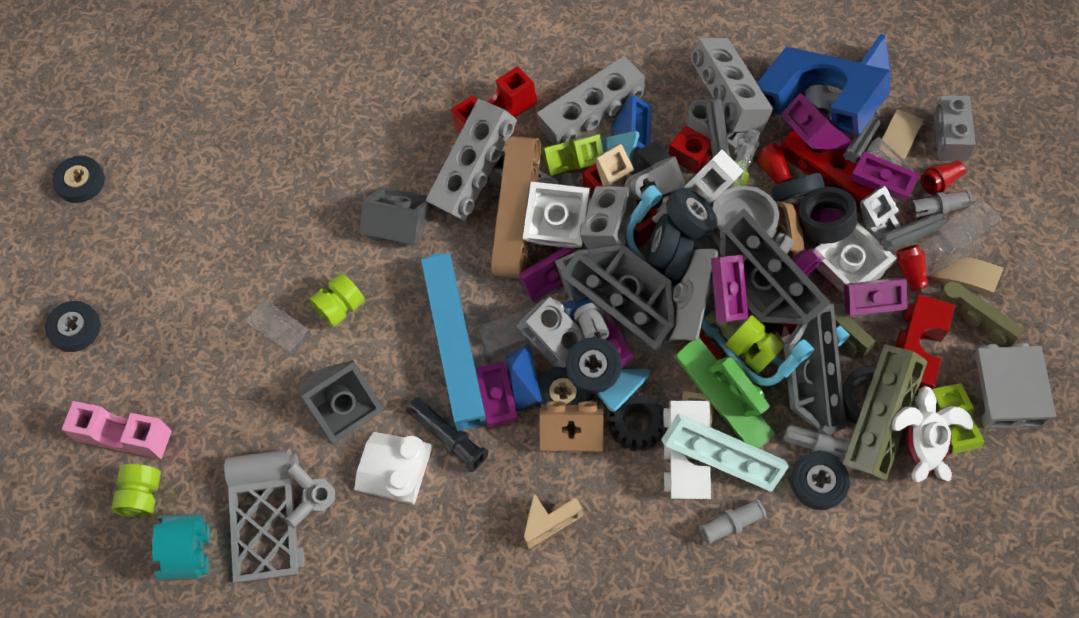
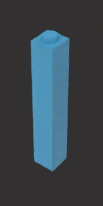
[421,253,487,431]

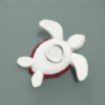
[891,386,973,482]

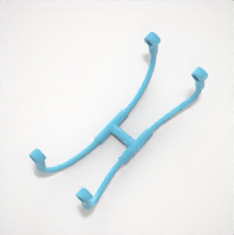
[626,185,850,386]

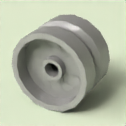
[708,186,779,256]

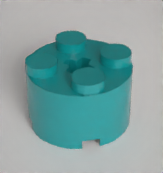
[152,513,210,581]

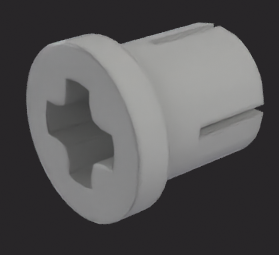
[574,303,609,339]

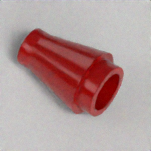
[756,143,793,185]
[921,160,966,194]
[895,244,929,291]

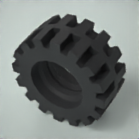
[609,392,665,452]

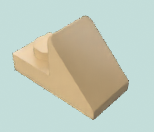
[524,494,583,549]

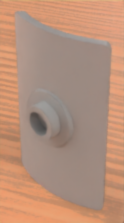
[666,249,718,343]

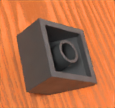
[359,187,433,247]

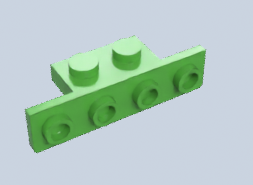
[675,337,775,448]

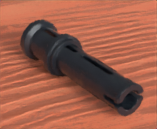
[406,397,489,472]

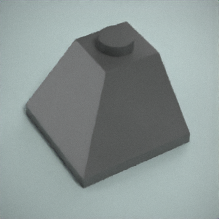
[294,360,384,444]

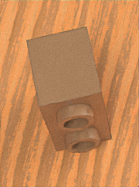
[539,401,603,451]

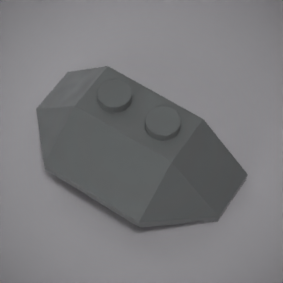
[719,208,831,324]
[560,244,675,350]
[784,304,846,435]

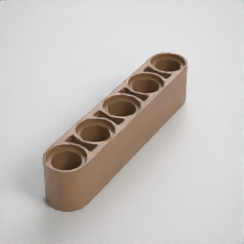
[491,137,541,279]

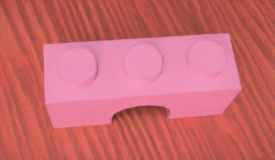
[61,401,172,459]

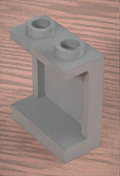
[971,343,1056,429]

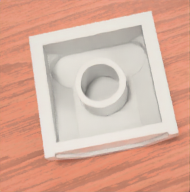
[523,182,590,248]
[815,222,897,292]
[354,432,432,505]

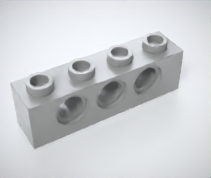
[691,38,773,132]
[536,56,645,145]
[425,98,517,221]

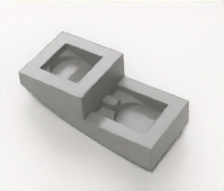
[860,186,901,241]

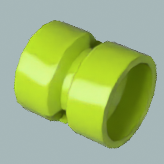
[309,272,366,328]
[725,314,785,374]
[111,464,161,518]

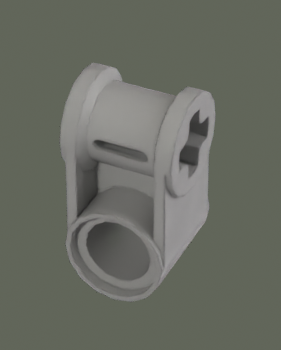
[625,156,686,200]

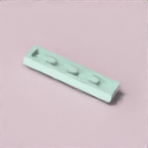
[661,413,789,492]

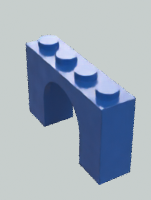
[757,46,890,136]

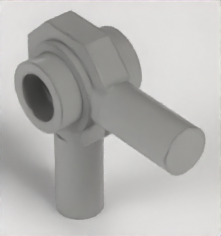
[285,462,335,528]

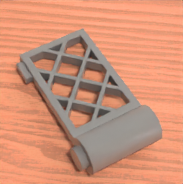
[224,449,305,584]

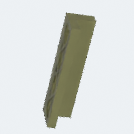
[843,344,928,481]

